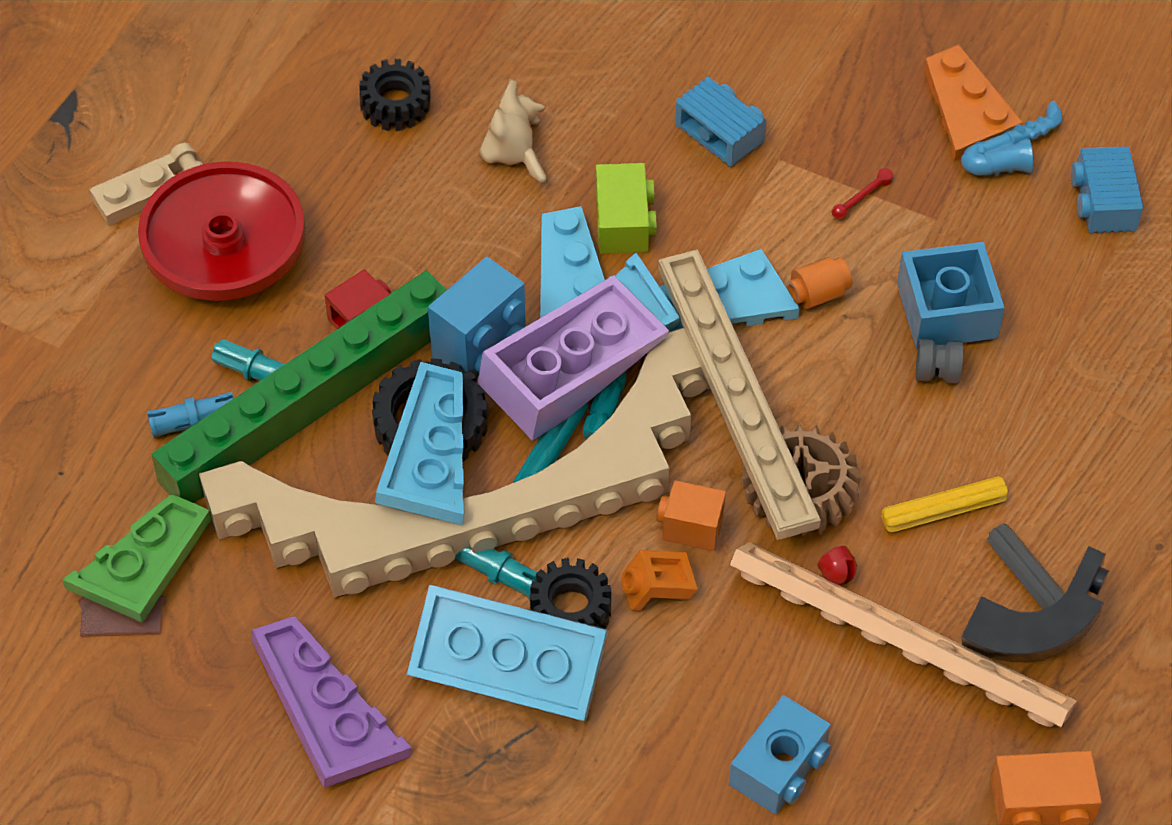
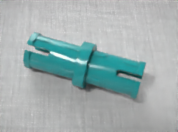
[455,547,537,599]

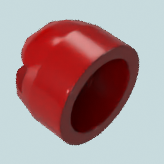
[817,546,858,585]

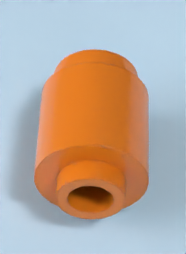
[787,257,852,309]

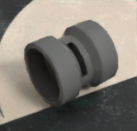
[915,338,963,384]

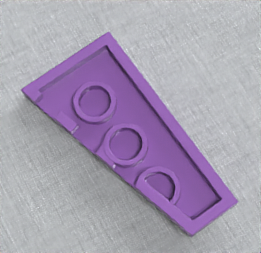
[251,616,411,788]

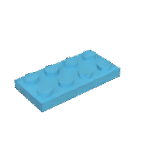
[407,585,609,721]

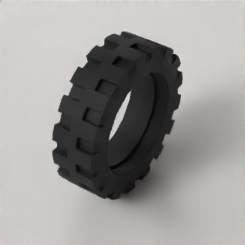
[372,359,488,462]

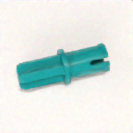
[211,339,285,381]

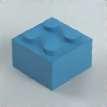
[897,242,1005,349]
[428,256,526,378]

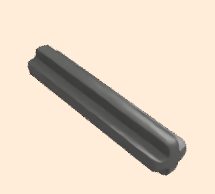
[988,524,1065,609]

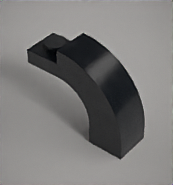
[961,546,1109,662]

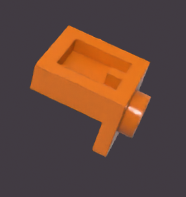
[621,550,698,611]

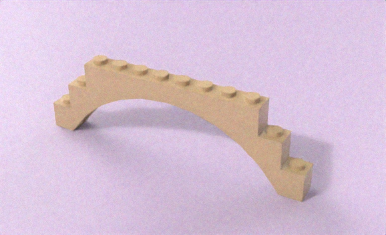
[199,328,711,598]

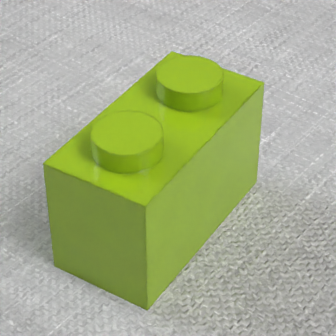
[596,163,656,254]

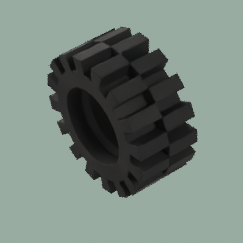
[359,59,430,131]
[530,558,612,629]

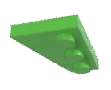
[62,494,212,623]

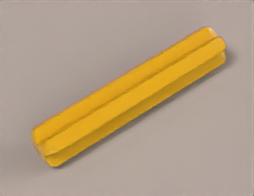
[881,476,1008,532]

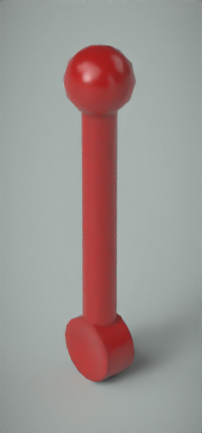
[832,168,893,220]

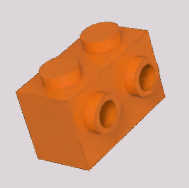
[990,751,1101,825]

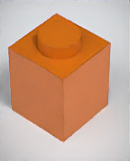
[657,480,726,551]

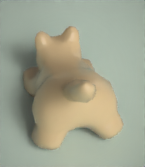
[479,80,547,183]

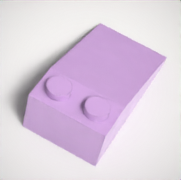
[478,275,669,441]

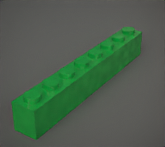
[151,270,447,503]

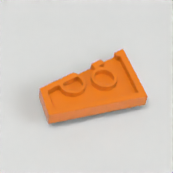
[924,45,1023,161]

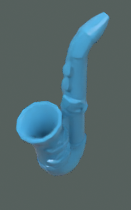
[961,100,1062,176]

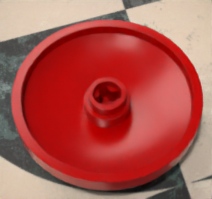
[138,161,305,301]

